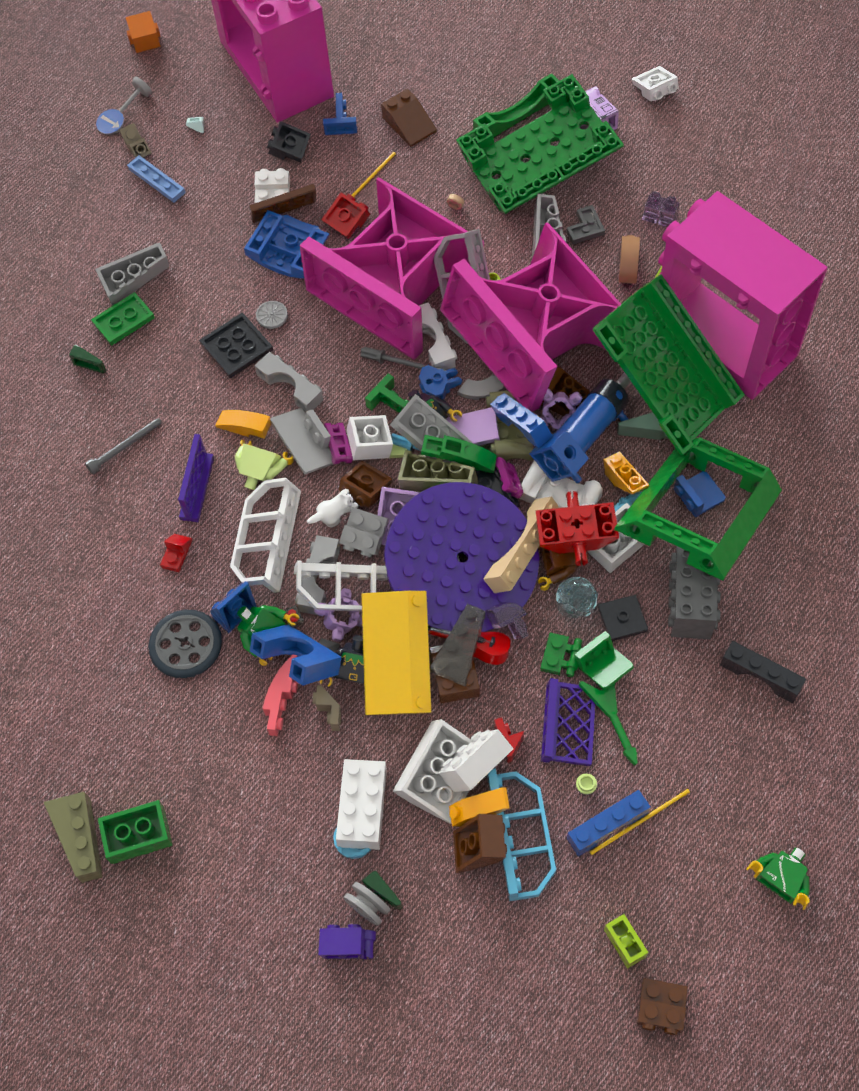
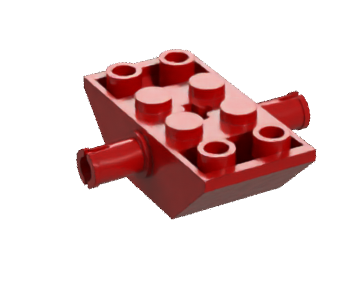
[535,491,619,566]

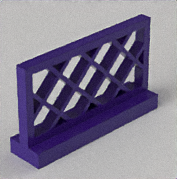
[178,434,214,522]
[541,678,596,766]

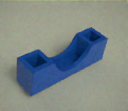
[490,393,553,448]
[567,790,651,857]

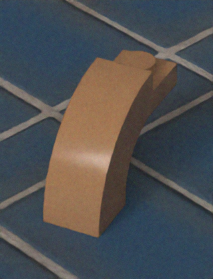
[619,235,640,284]

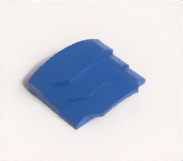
[244,210,329,278]

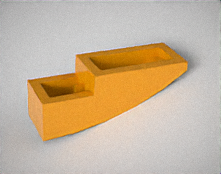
[215,410,271,439]

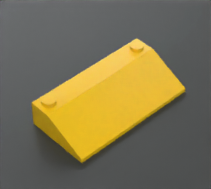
[361,591,431,715]

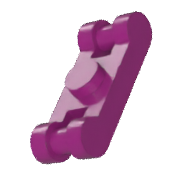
[324,423,353,464]
[495,457,523,499]

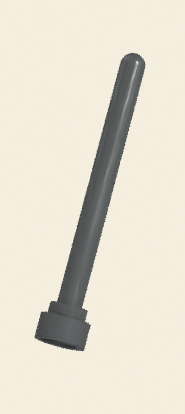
[85,418,162,475]

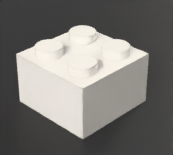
[347,415,393,460]

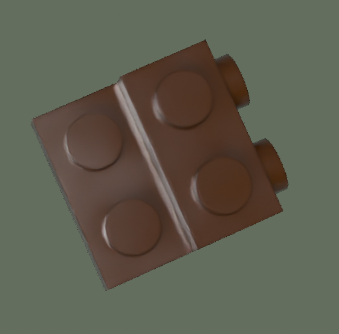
[339,461,392,508]
[637,978,688,1036]

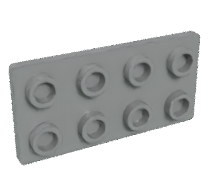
[270,408,333,474]

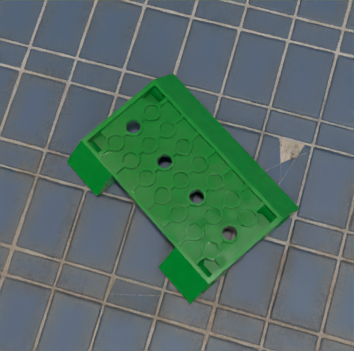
[456,74,624,214]

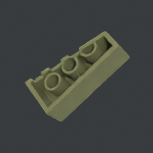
[398,450,478,492]
[44,792,103,883]

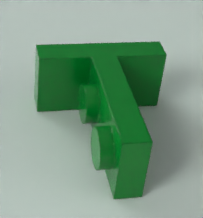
[365,373,409,413]

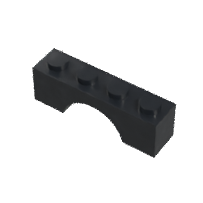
[720,640,806,703]

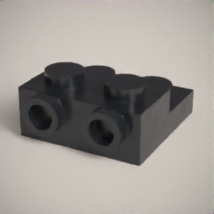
[267,121,311,163]

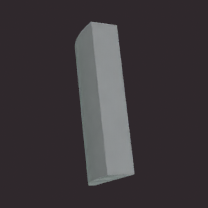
[390,394,472,463]

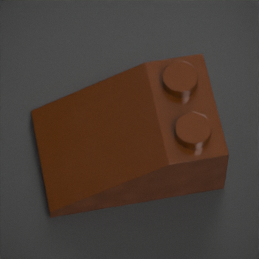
[381,88,437,147]
[430,642,480,704]
[453,814,507,873]

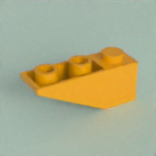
[603,451,649,494]

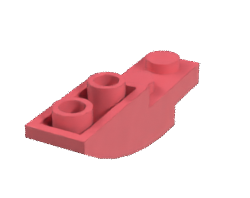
[263,655,298,736]

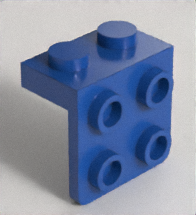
[674,471,726,517]

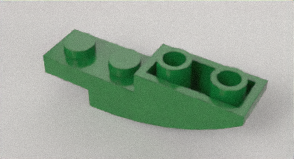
[421,435,497,473]

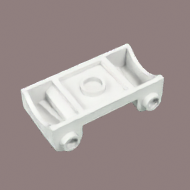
[519,460,603,508]

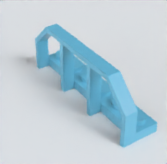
[487,768,556,901]

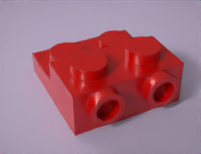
[321,192,370,239]

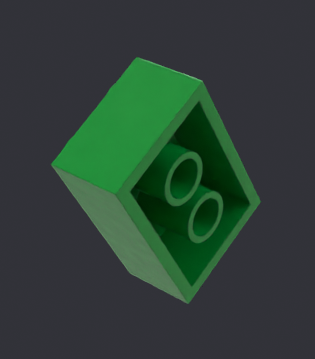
[98,800,173,864]

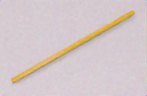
[352,152,396,197]
[590,789,690,855]

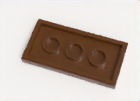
[249,184,316,223]

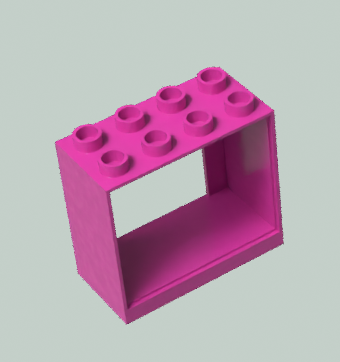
[211,0,334,123]
[658,191,828,400]

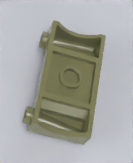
[486,391,533,461]

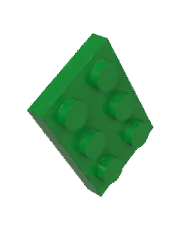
[91,292,155,346]

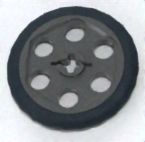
[148,609,222,678]

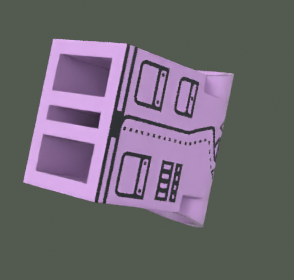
[580,86,619,130]

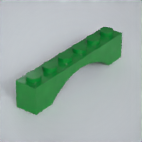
[473,73,559,137]

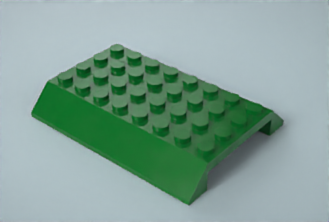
[593,274,745,456]

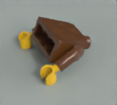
[538,546,588,591]

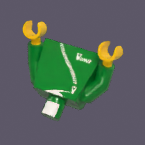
[237,605,299,666]
[746,848,810,910]

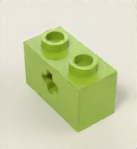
[604,914,648,969]

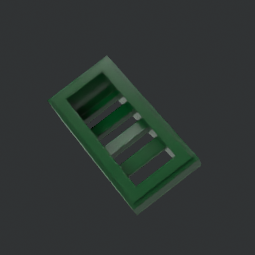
[69,345,107,374]
[362,870,403,910]

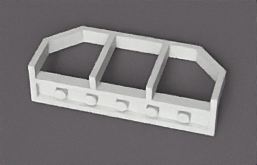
[230,478,301,593]
[294,561,388,611]

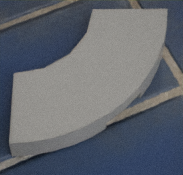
[458,374,506,400]

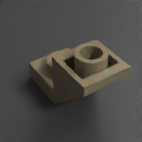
[119,123,151,158]
[313,685,342,731]

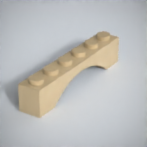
[484,496,560,593]

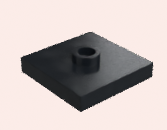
[598,594,648,641]

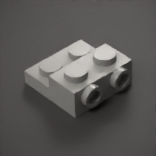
[339,507,389,557]

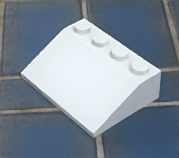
[393,719,472,824]

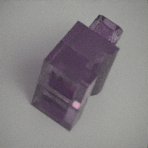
[642,191,680,227]

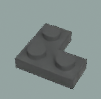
[567,205,605,244]

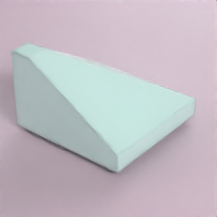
[186,117,204,133]

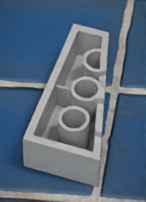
[532,194,567,258]
[95,242,170,306]

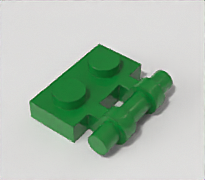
[540,632,582,678]

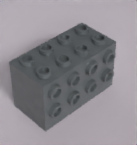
[668,546,721,640]

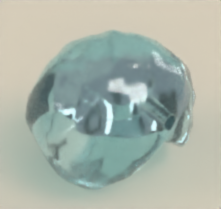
[556,576,598,618]

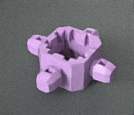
[540,389,582,429]
[314,588,363,642]

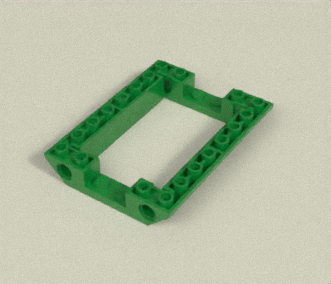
[614,437,782,581]

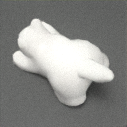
[307,489,358,527]

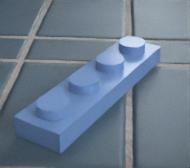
[127,155,186,203]

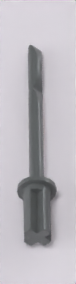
[360,347,445,371]

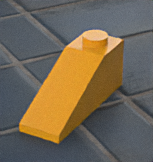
[449,787,509,827]

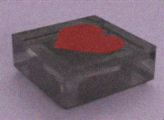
[284,605,305,628]

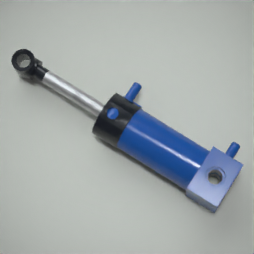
[529,372,631,483]

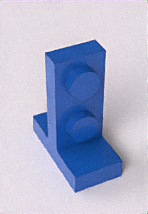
[323,93,357,135]

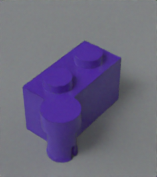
[318,924,376,960]

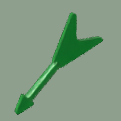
[579,681,638,766]

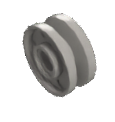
[343,882,391,926]

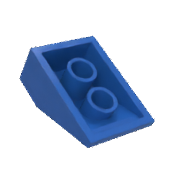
[210,581,257,633]

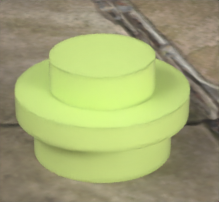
[576,774,597,795]

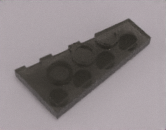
[430,604,486,687]

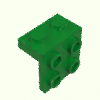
[575,631,634,690]

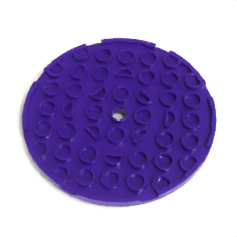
[384,482,539,634]

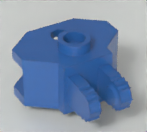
[419,365,463,400]

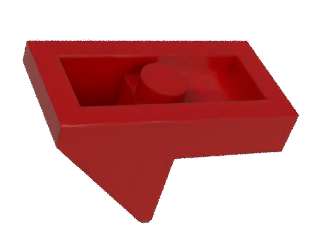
[160,534,193,572]
[494,717,524,763]

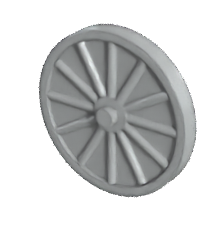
[256,301,288,329]

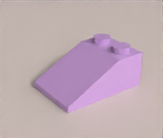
[378,487,420,545]

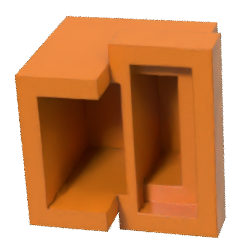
[126,11,161,53]

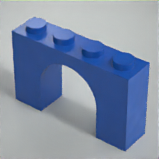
[250,624,341,685]

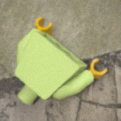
[235,440,294,490]

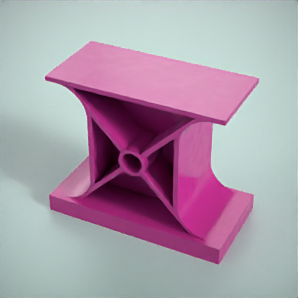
[300,177,484,360]
[440,222,621,412]

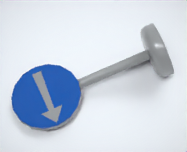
[96,77,152,135]

